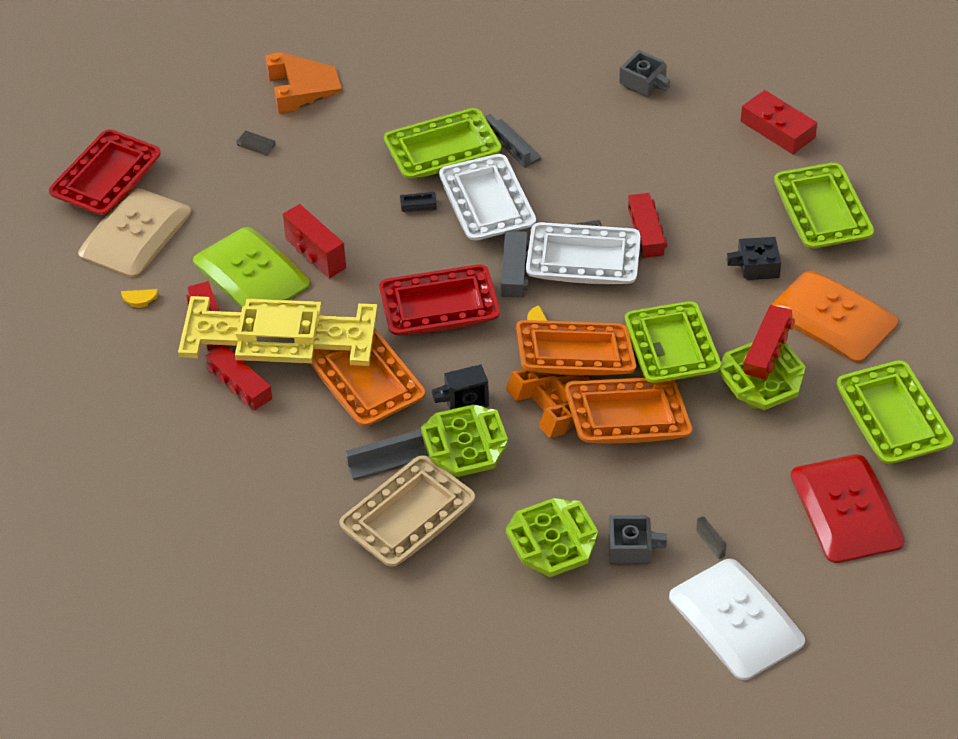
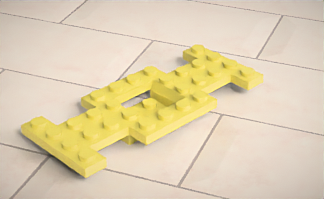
[178,296,378,366]

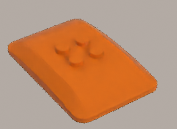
[771,271,898,363]
[516,320,636,376]
[310,329,425,426]
[564,378,692,443]

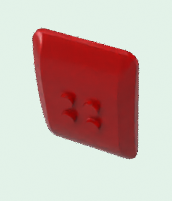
[49,129,161,215]
[379,264,500,335]
[791,454,905,563]

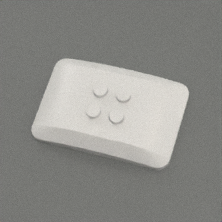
[439,154,536,240]
[526,222,640,284]
[669,559,805,680]

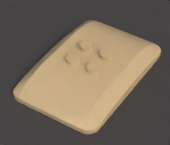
[78,188,191,278]
[339,456,475,567]

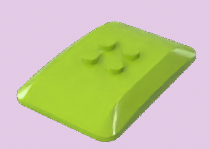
[384,108,501,179]
[774,162,874,248]
[193,227,310,309]
[625,301,721,383]
[836,360,953,464]

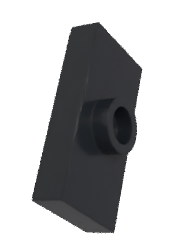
[400,192,437,212]

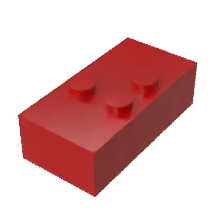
[740,90,818,154]
[283,204,346,278]

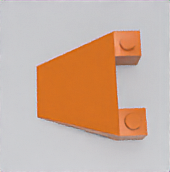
[265,52,342,114]
[506,369,591,438]

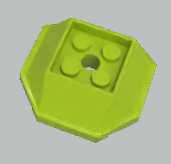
[718,342,806,410]
[421,405,508,477]
[506,498,598,577]

